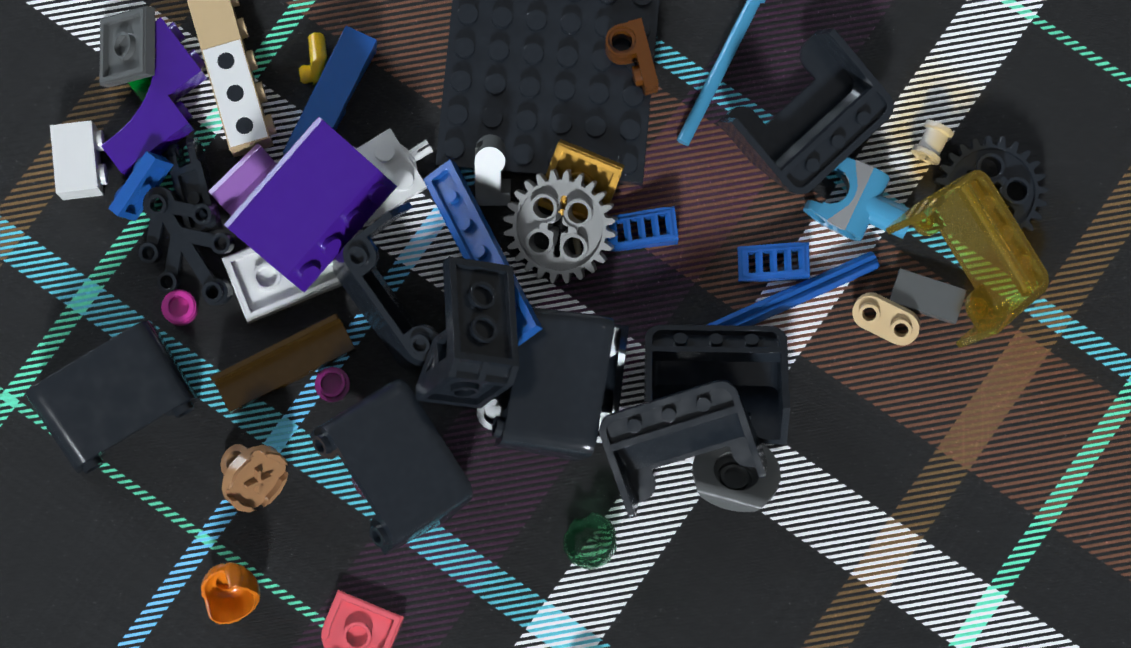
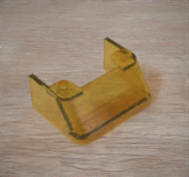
[885,170,1049,348]

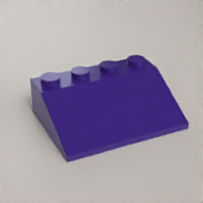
[224,117,397,293]

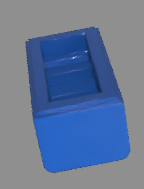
[607,206,679,252]
[737,242,810,282]

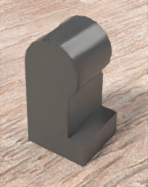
[475,134,511,206]

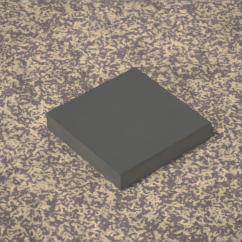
[99,6,155,88]

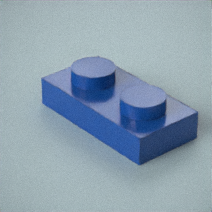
[108,151,174,221]

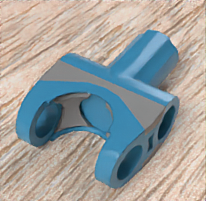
[803,157,916,241]

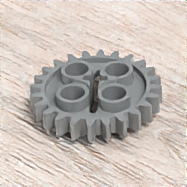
[504,169,618,283]

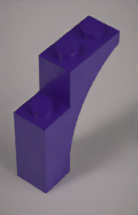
[101,17,207,179]

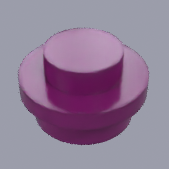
[315,367,350,402]

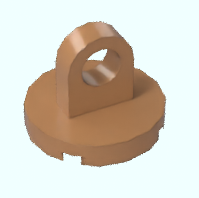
[220,444,288,512]

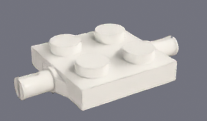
[356,128,433,225]

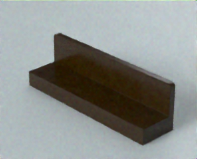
[210,313,356,414]

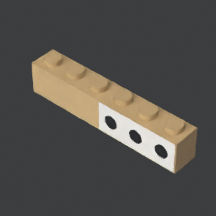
[187,0,277,157]

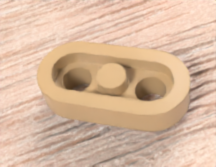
[852,293,920,346]

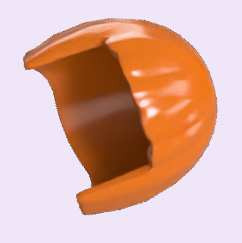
[201,562,260,624]

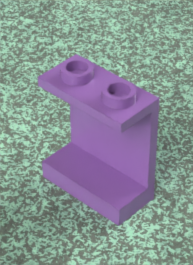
[208,143,277,216]

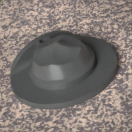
[692,443,781,512]

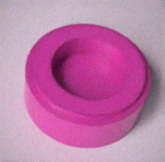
[161,289,198,326]

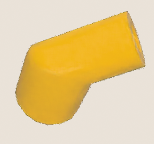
[299,33,327,84]

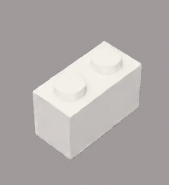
[50,120,108,200]

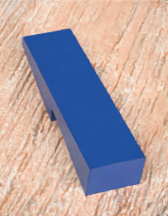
[283,26,377,155]

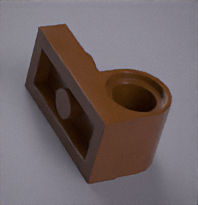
[605,18,659,95]

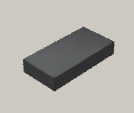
[889,268,967,325]

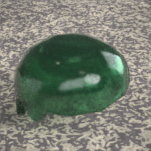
[563,512,617,570]

